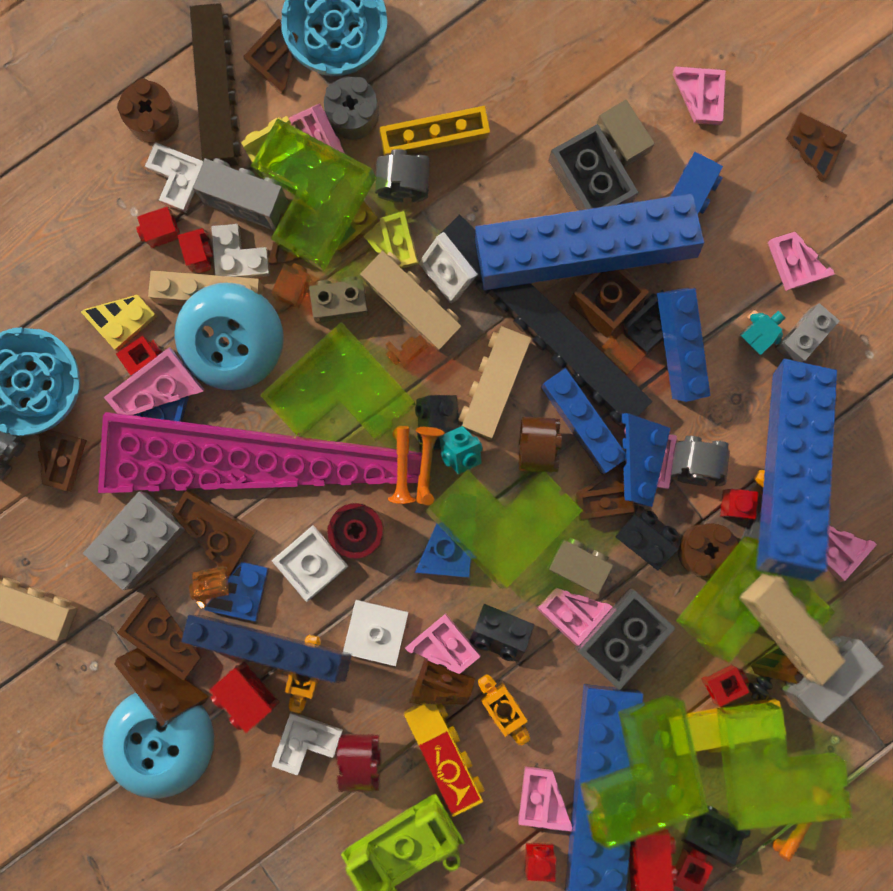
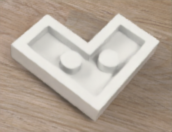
[145,142,203,213]
[211,224,270,278]
[272,712,343,776]

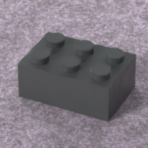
[548,124,639,211]
[574,589,675,690]

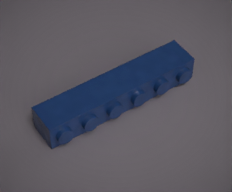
[181,615,352,683]

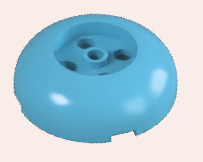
[281,0,387,76]
[174,282,284,390]
[0,327,80,436]
[103,692,214,798]

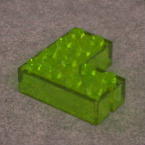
[251,118,376,271]
[260,322,416,441]
[425,470,583,589]
[676,536,835,663]
[580,695,709,849]
[717,703,852,830]

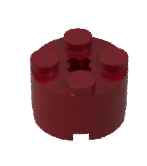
[327,503,384,559]
[337,734,381,792]

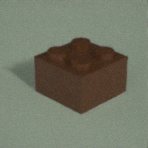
[568,269,649,339]

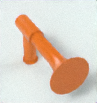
[388,426,416,504]
[416,427,444,506]
[772,785,836,862]

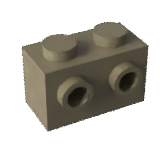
[596,100,655,168]
[309,277,368,323]
[546,538,613,595]

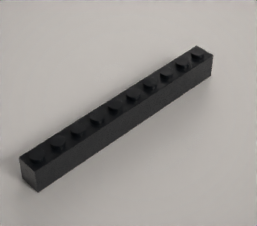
[439,214,653,427]

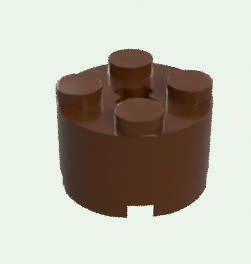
[117,78,179,143]
[519,417,562,472]
[677,523,739,579]

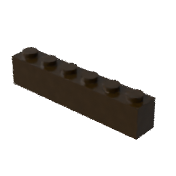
[189,3,242,167]

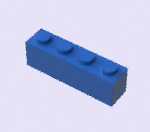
[666,152,723,265]
[657,288,711,402]
[541,368,627,475]

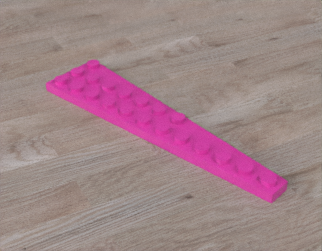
[98,412,422,493]

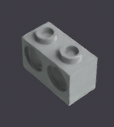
[775,303,840,362]

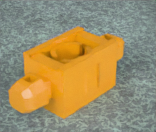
[285,634,321,713]
[478,674,530,746]

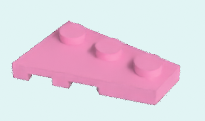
[104,347,205,415]

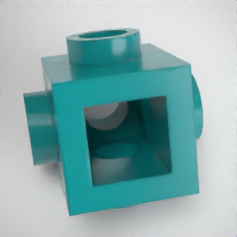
[439,426,483,475]

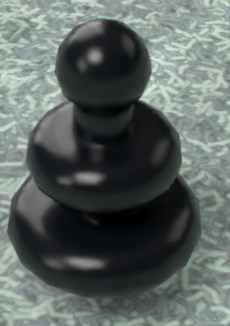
[748,676,774,700]

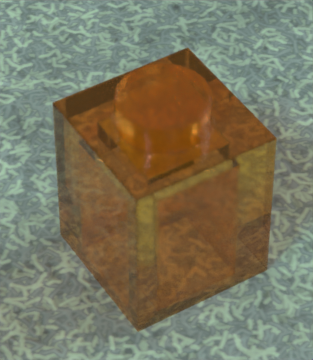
[271,263,312,309]
[601,333,645,375]

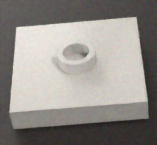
[419,232,478,303]
[272,525,349,602]
[343,600,409,666]

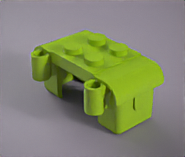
[341,794,465,891]

